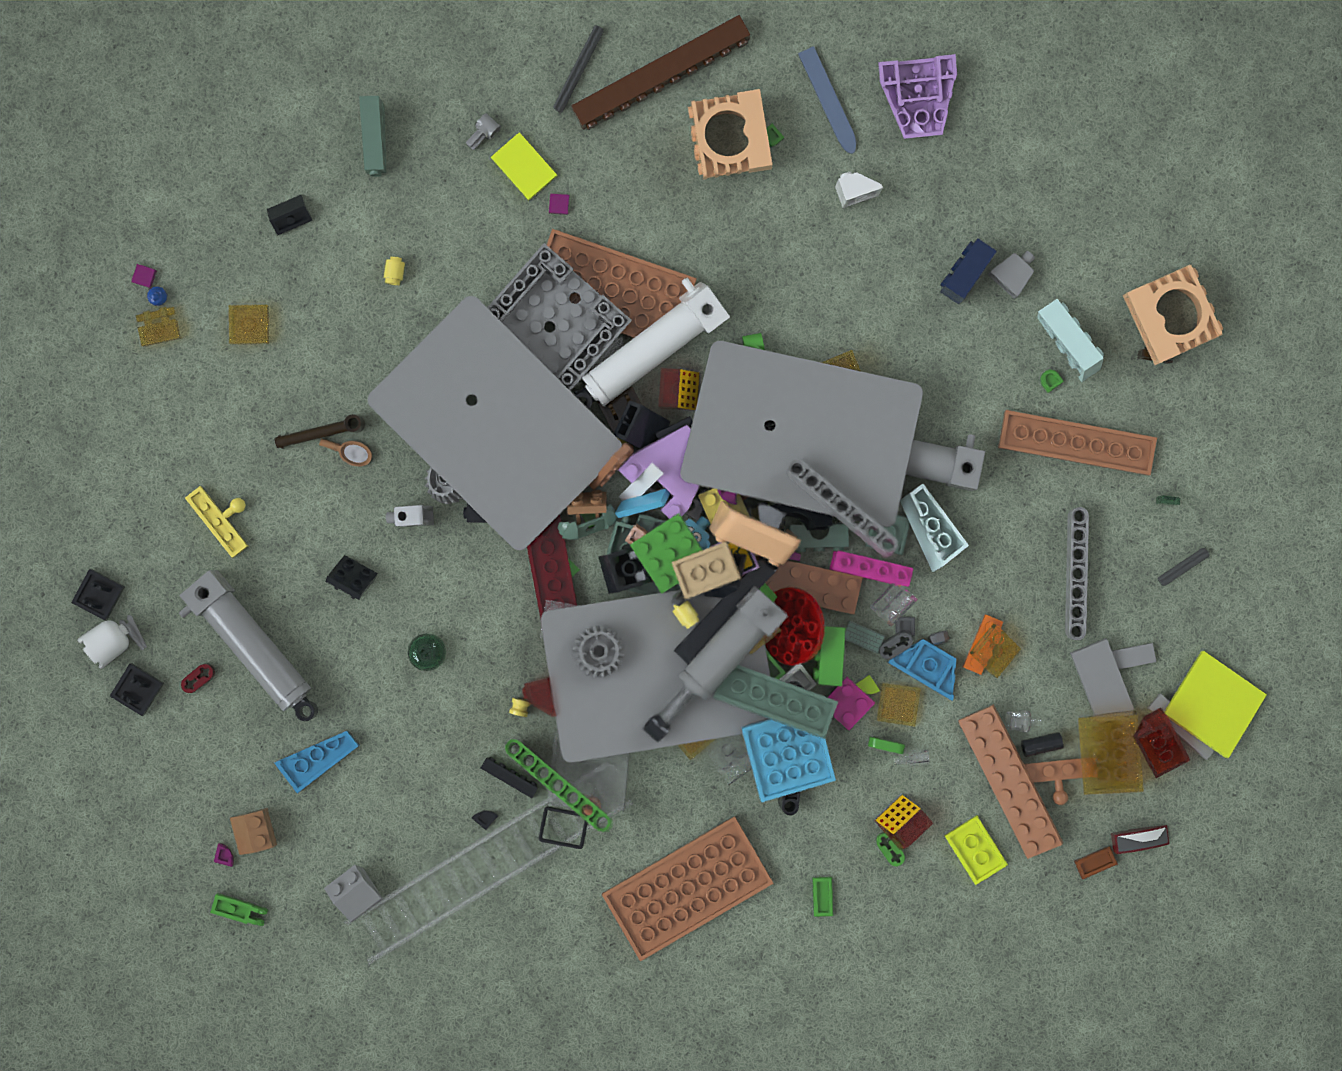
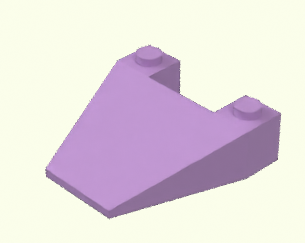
[618,425,699,519]

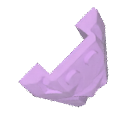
[878,54,957,139]

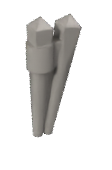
[119,615,147,650]

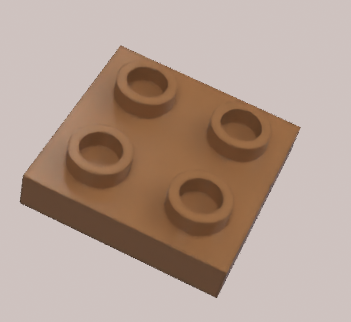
[567,490,607,525]

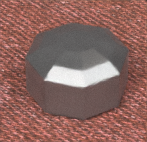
[929,631,949,645]

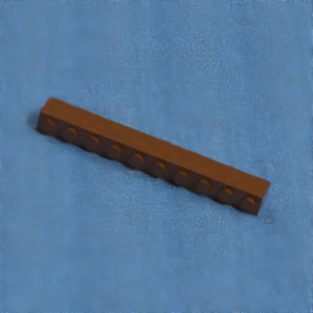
[571,15,750,130]

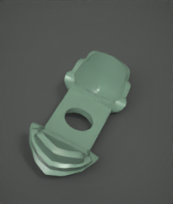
[557,504,618,540]

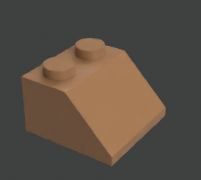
[230,808,277,855]

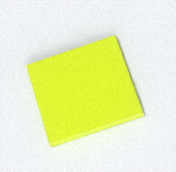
[1163,651,1267,758]

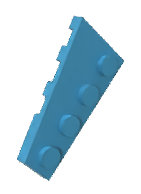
[274,731,360,793]

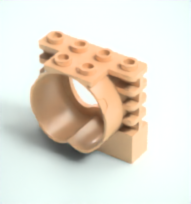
[688,89,772,180]
[1123,265,1223,365]

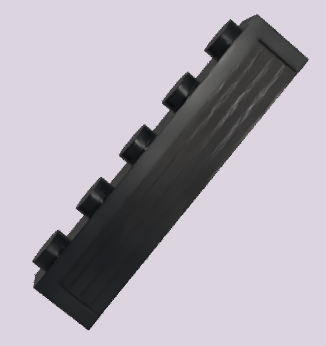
[480,757,539,798]

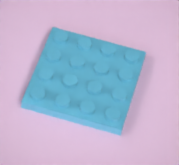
[741,719,836,802]

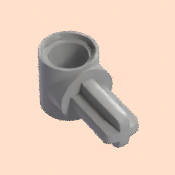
[466,113,501,150]

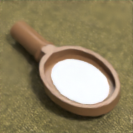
[319,438,372,466]

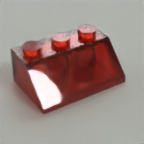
[522,676,557,717]
[1133,707,1190,778]

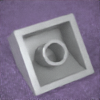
[324,865,383,922]

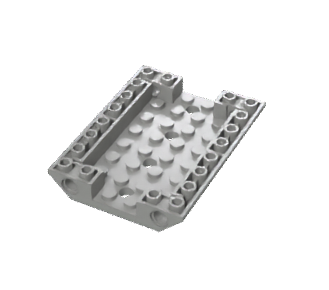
[487,243,632,391]

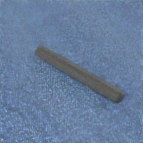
[553,25,604,113]

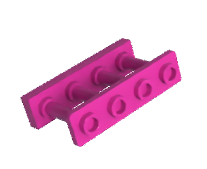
[829,551,913,587]

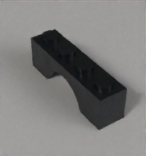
[751,502,833,531]

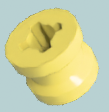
[509,698,531,717]

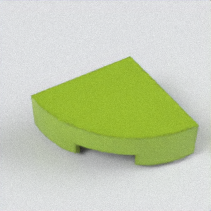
[856,675,880,694]

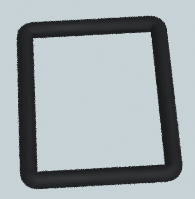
[538,807,588,849]

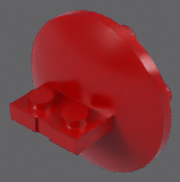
[764,587,825,665]

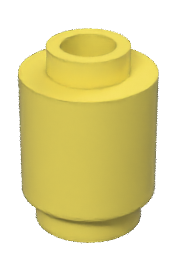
[383,256,405,286]
[672,600,700,629]

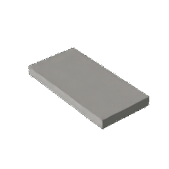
[1070,638,1134,724]

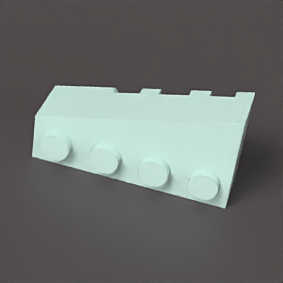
[1037,299,1104,382]
[900,484,969,572]

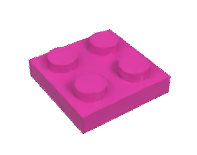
[827,676,875,731]

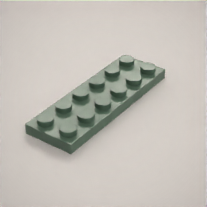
[714,665,838,739]

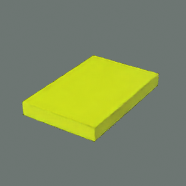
[491,132,557,201]
[944,815,1008,885]

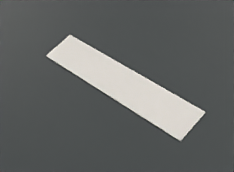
[619,463,664,500]

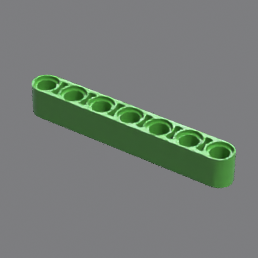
[505,739,613,832]

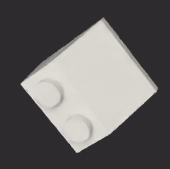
[835,172,883,208]

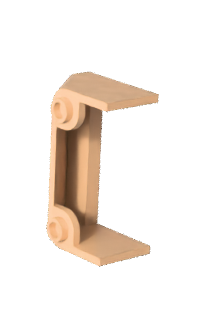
[709,501,801,566]

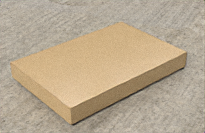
[672,541,741,599]

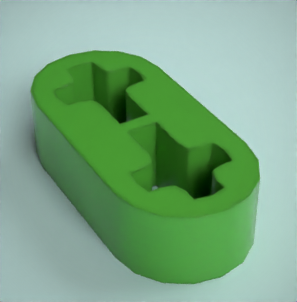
[868,736,905,754]
[876,832,905,866]

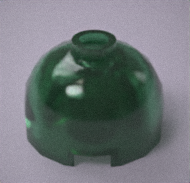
[407,633,446,671]

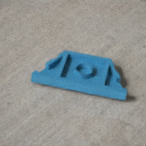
[888,639,956,701]

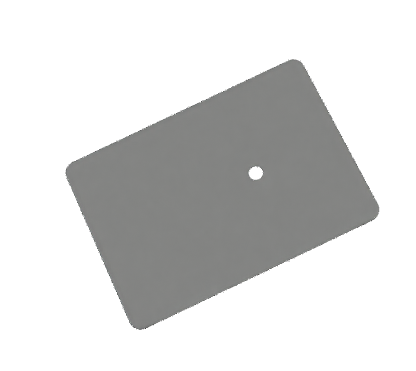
[368,296,622,550]
[680,341,923,527]
[541,590,770,762]

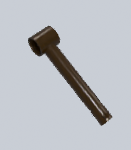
[274,415,365,449]

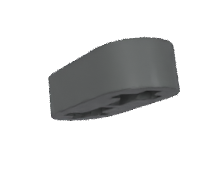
[880,630,913,659]

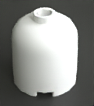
[78,621,129,669]

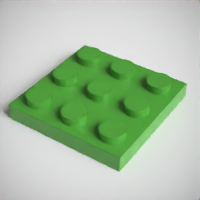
[630,513,703,593]

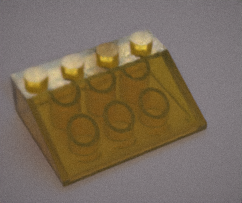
[1078,711,1144,795]

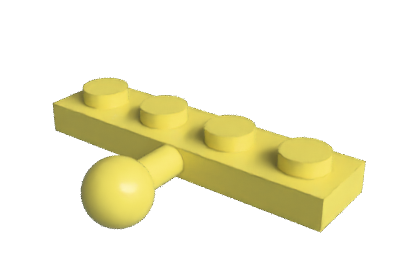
[185,486,248,558]

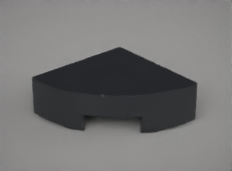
[472,811,499,830]

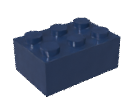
[940,238,997,305]

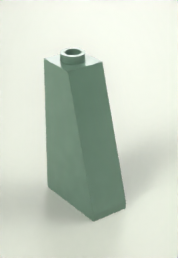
[359,96,386,177]

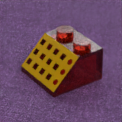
[659,368,699,411]
[874,795,933,850]

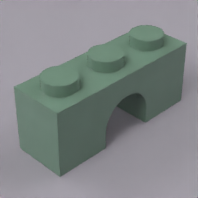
[789,524,849,552]

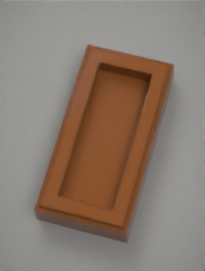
[1074,846,1118,879]

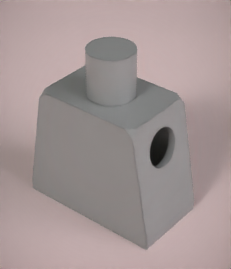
[988,251,1035,299]
[386,505,434,527]

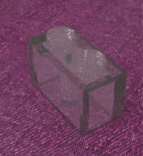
[870,583,918,627]

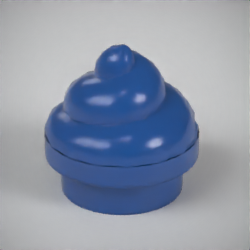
[147,287,167,306]

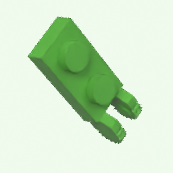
[210,893,268,926]

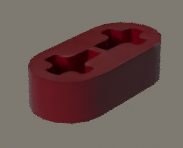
[181,664,215,693]

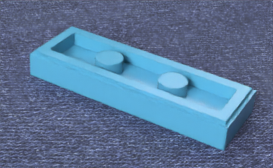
[615,489,670,518]

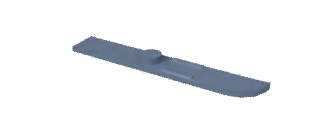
[798,46,856,154]

